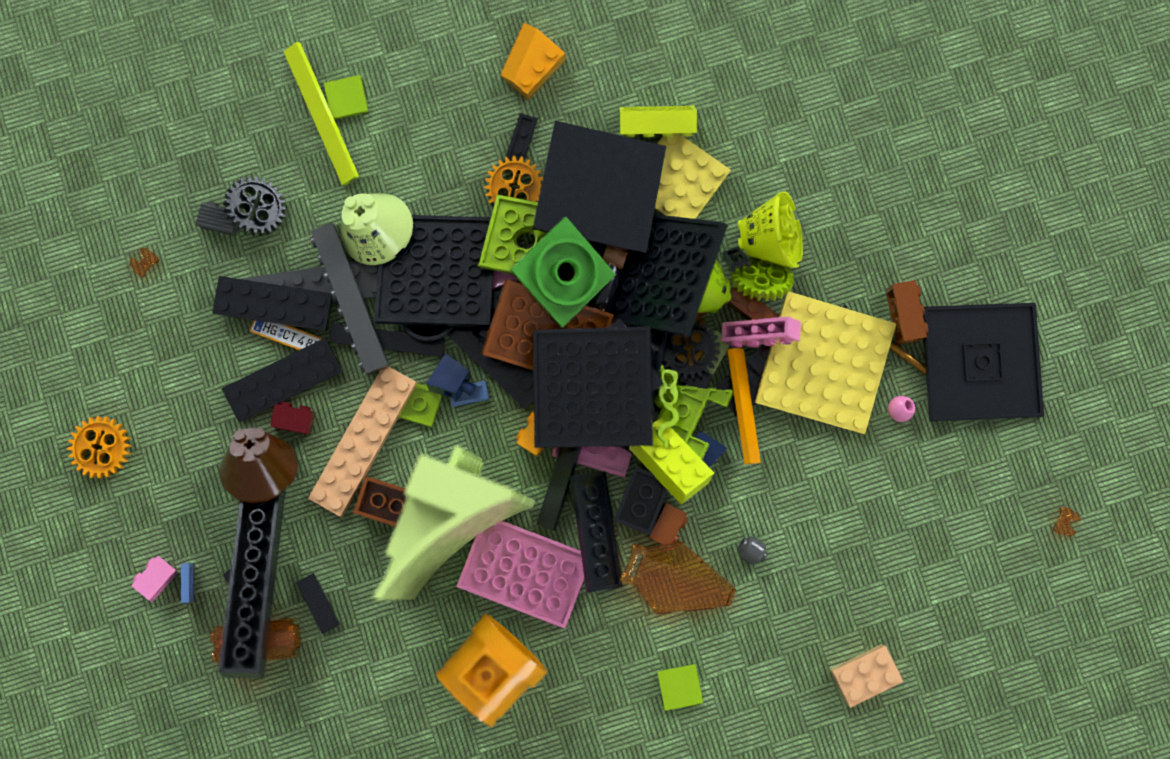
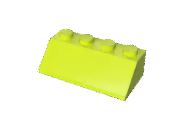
[619,106,697,138]

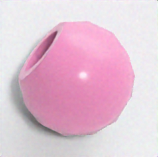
[888,396,915,422]

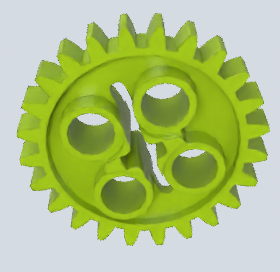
[731,257,794,302]

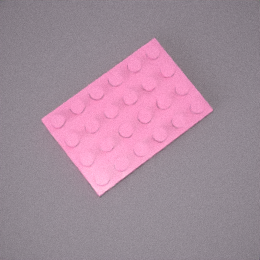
[456,521,584,629]

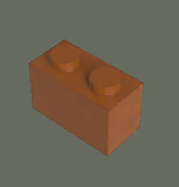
[648,503,688,548]

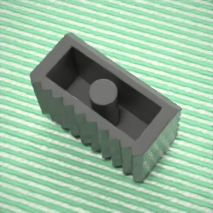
[196,201,238,237]

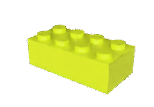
[629,417,714,505]

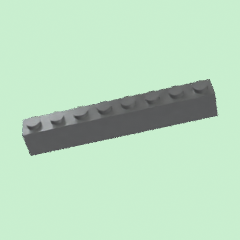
[310,223,390,375]

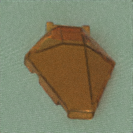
[619,541,736,615]

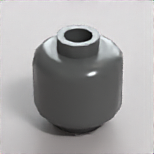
[737,536,768,565]

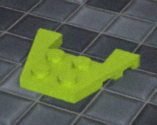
[657,385,734,460]

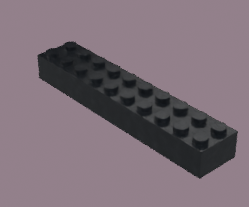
[218,488,286,679]

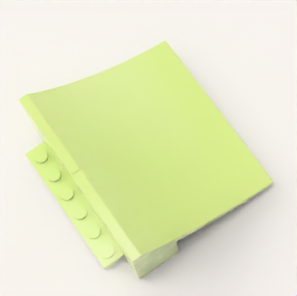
[373,445,535,600]

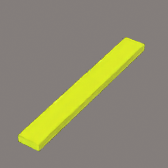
[284,42,359,185]

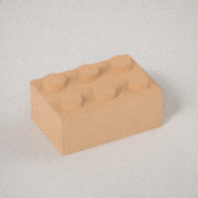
[829,644,903,708]

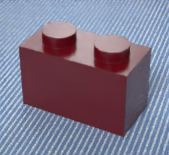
[270,402,316,435]

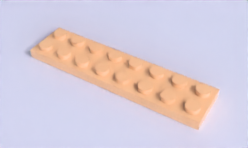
[308,367,418,517]

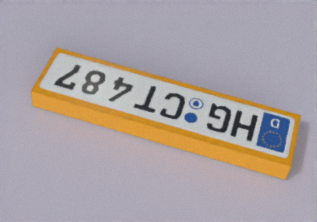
[250,321,323,350]

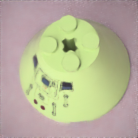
[341,194,413,265]

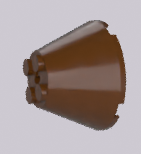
[219,428,298,503]

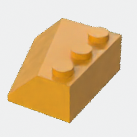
[500,23,566,100]

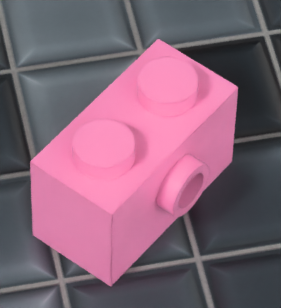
[131,556,178,602]

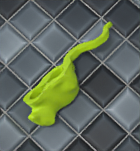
[654,365,679,448]

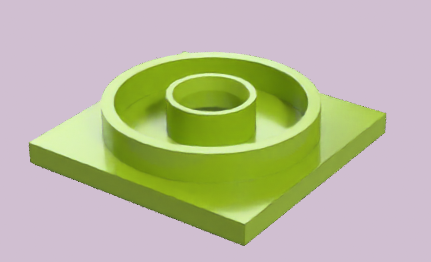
[478,195,547,275]

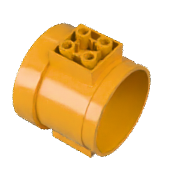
[436,613,548,727]

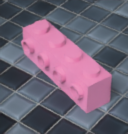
[721,317,801,348]

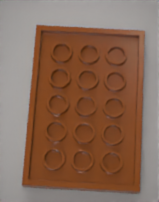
[481,279,614,370]

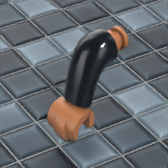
[590,246,628,311]

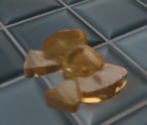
[130,248,160,277]
[1053,507,1081,537]

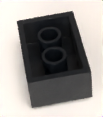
[613,466,668,535]

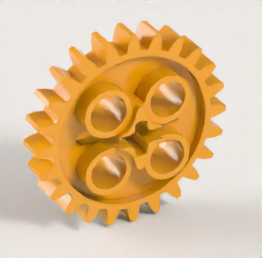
[484,156,543,208]
[67,416,132,479]

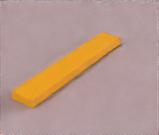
[728,348,761,465]

